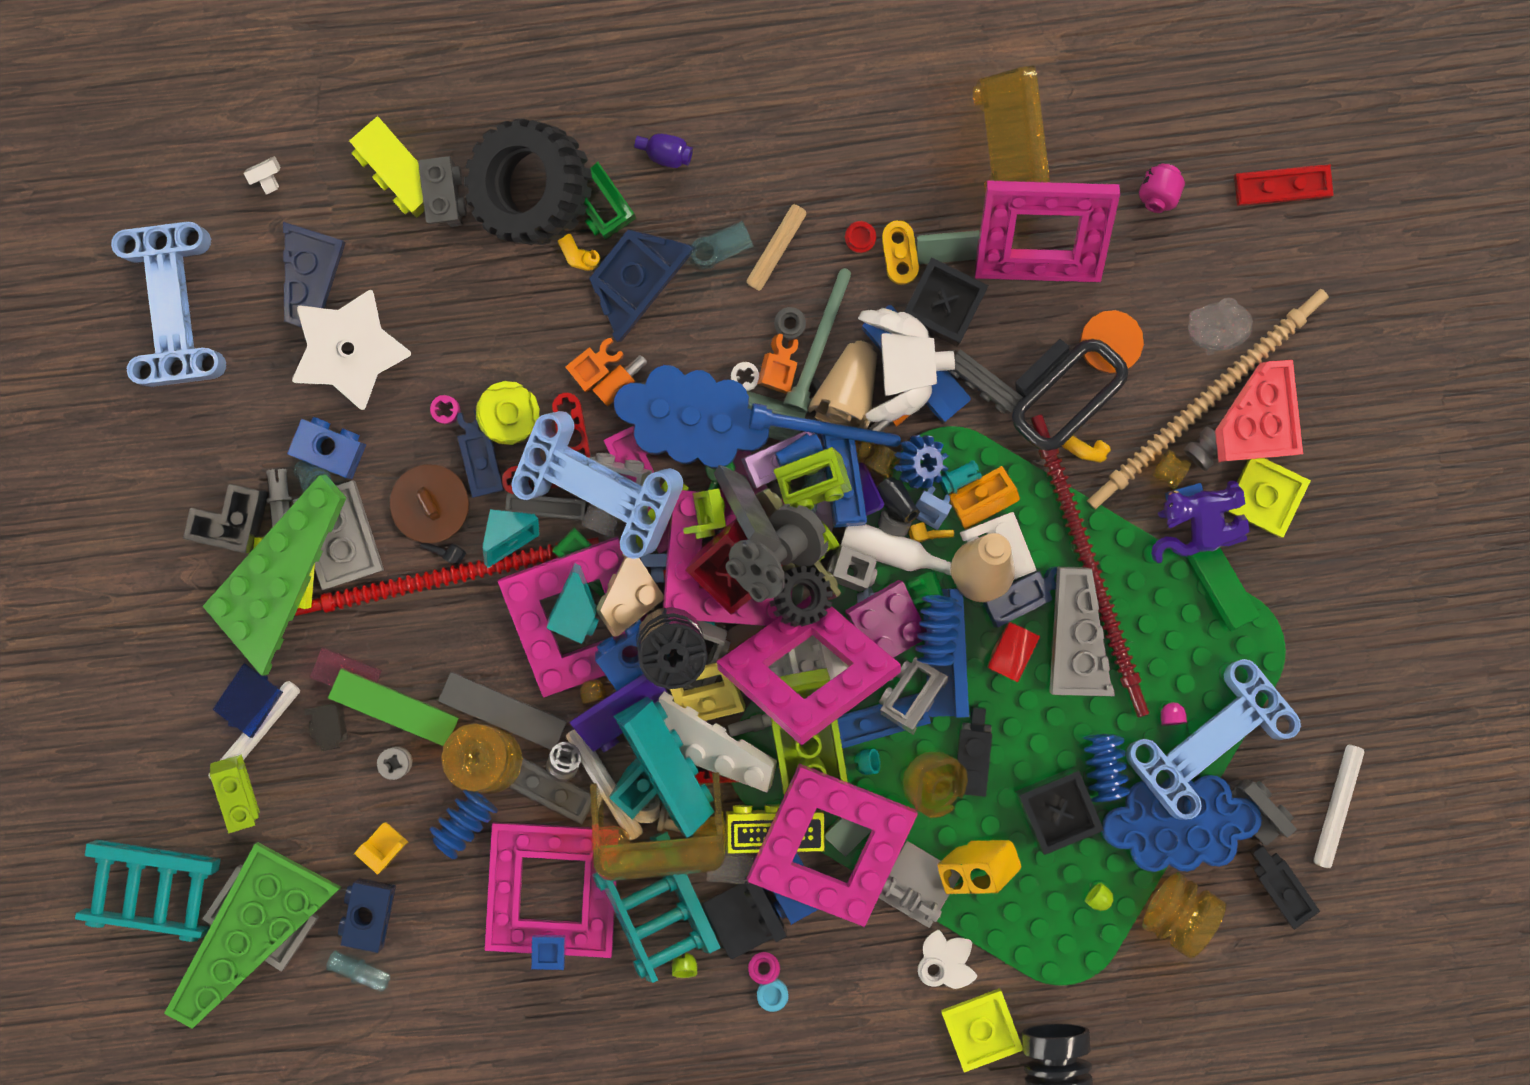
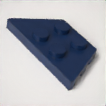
[589,230,696,342]

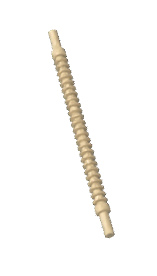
[1087,289,1329,510]

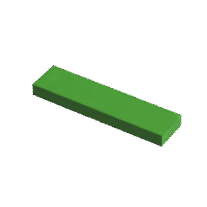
[328,668,459,747]

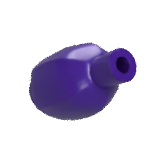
[634,134,693,168]

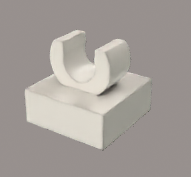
[244,156,281,194]

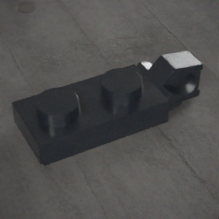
[953,706,992,797]
[1249,843,1320,930]

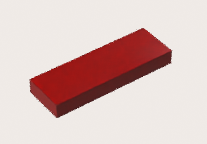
[1234,164,1334,207]

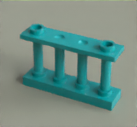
[593,832,721,983]
[75,840,221,942]

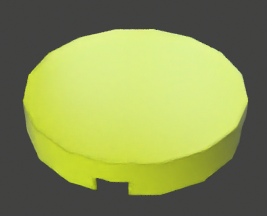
[476,381,540,445]

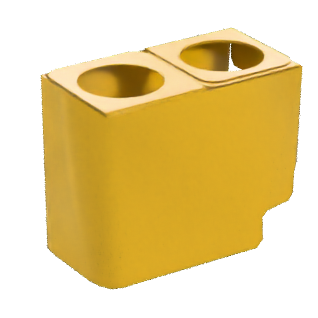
[937,840,1021,894]

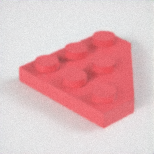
[1215,360,1303,462]

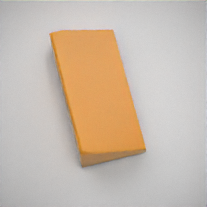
[949,466,1020,529]

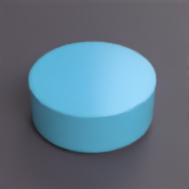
[757,979,788,1012]

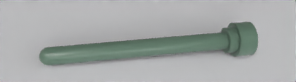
[783,268,851,413]

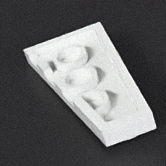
[659,691,777,792]

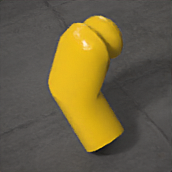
[557,234,600,271]
[1062,436,1110,463]

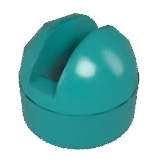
[854,749,881,775]

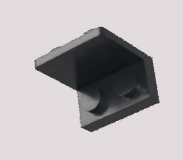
[703,880,787,959]

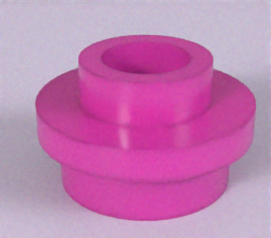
[748,952,780,985]

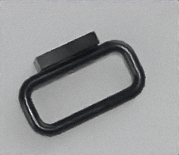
[1012,339,1128,451]

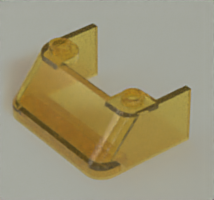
[973,65,1050,193]
[590,772,726,881]

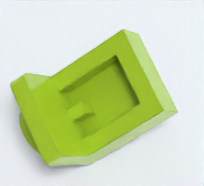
[683,488,726,539]

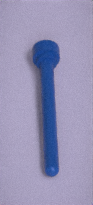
[749,403,901,447]

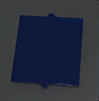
[213,664,283,738]

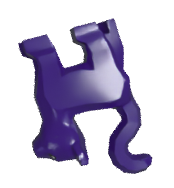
[1151,480,1250,563]

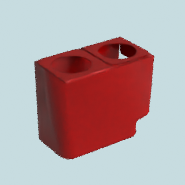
[987,622,1040,682]

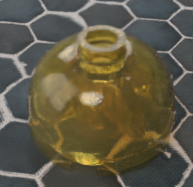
[903,751,968,818]

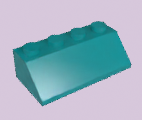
[614,697,714,838]

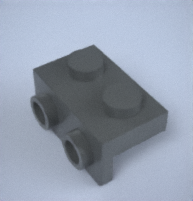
[418,156,467,227]
[1231,778,1297,846]

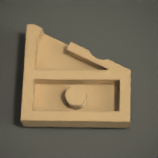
[596,554,664,636]

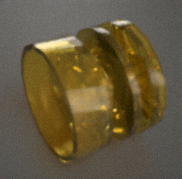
[441,723,523,794]
[1142,871,1226,959]

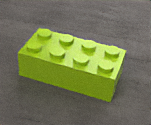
[770,668,848,796]

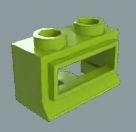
[773,447,852,510]
[210,754,260,834]

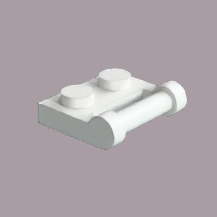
[960,512,1037,580]

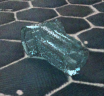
[691,221,754,270]

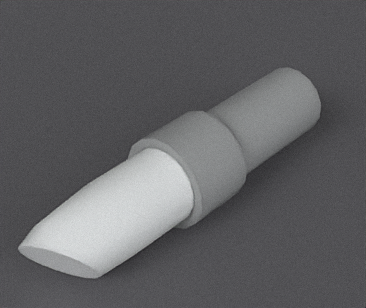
[728,714,771,737]

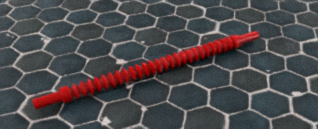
[295,537,600,616]

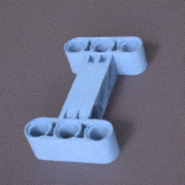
[111,222,226,387]
[512,411,683,559]
[1126,659,1301,820]

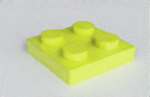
[1226,458,1311,538]
[941,988,1023,1072]

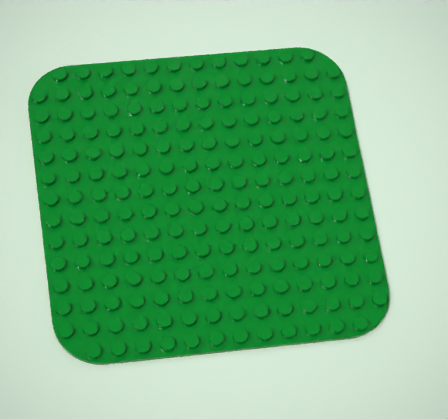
[731,426,1286,986]

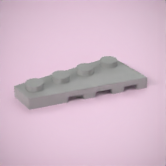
[1050,567,1115,696]

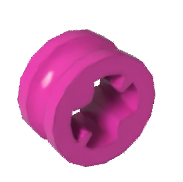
[430,395,461,424]

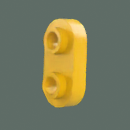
[882,221,919,285]

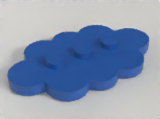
[614,365,769,469]
[1101,775,1262,872]

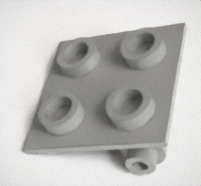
[879,841,961,928]

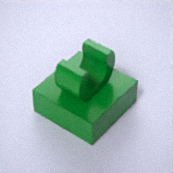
[903,571,944,611]

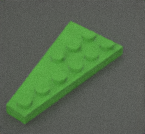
[203,475,346,676]
[164,842,342,1029]

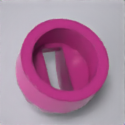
[1161,702,1187,726]

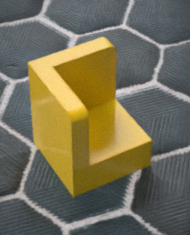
[354,822,408,874]

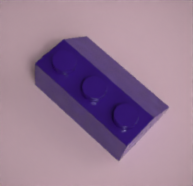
[570,674,674,753]

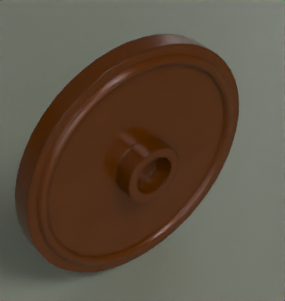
[390,464,469,543]

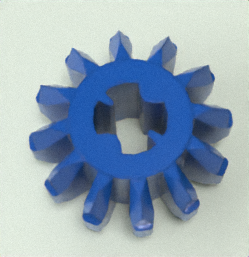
[894,435,949,489]

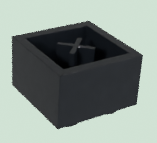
[904,257,989,347]
[1015,767,1104,855]

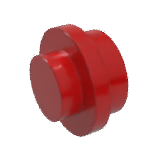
[845,221,876,253]

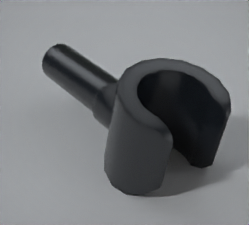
[420,542,466,565]

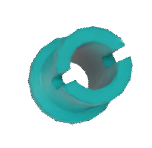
[940,460,982,494]

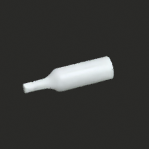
[840,524,951,576]

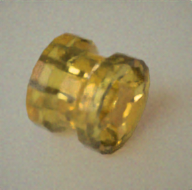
[864,444,900,479]
[1152,450,1191,490]

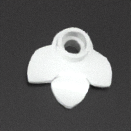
[918,930,977,989]

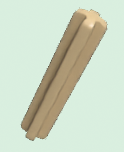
[747,204,806,291]

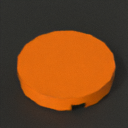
[1079,310,1144,374]

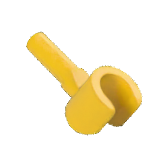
[908,522,954,543]

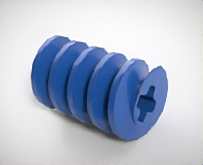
[915,595,962,666]
[1083,734,1130,802]
[429,788,498,859]

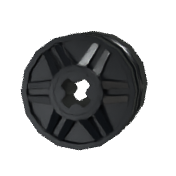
[636,607,707,689]
[1022,1024,1093,1085]

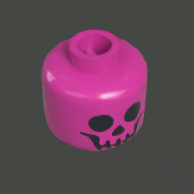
[1139,163,1185,213]

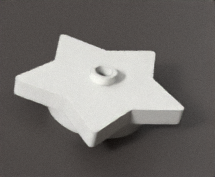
[292,290,411,410]

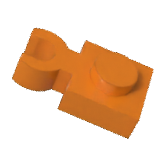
[757,334,798,394]
[565,338,624,392]

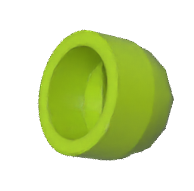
[1085,882,1113,911]
[672,953,697,978]

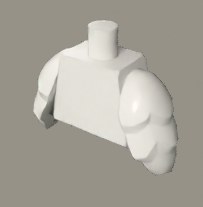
[858,308,955,422]

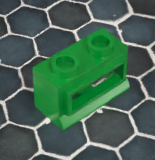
[584,162,636,240]

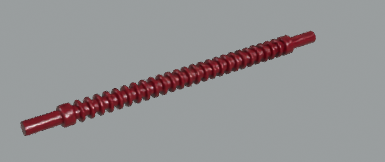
[1030,414,1149,717]

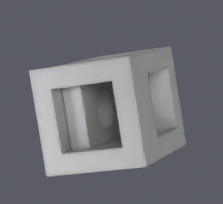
[826,546,877,592]

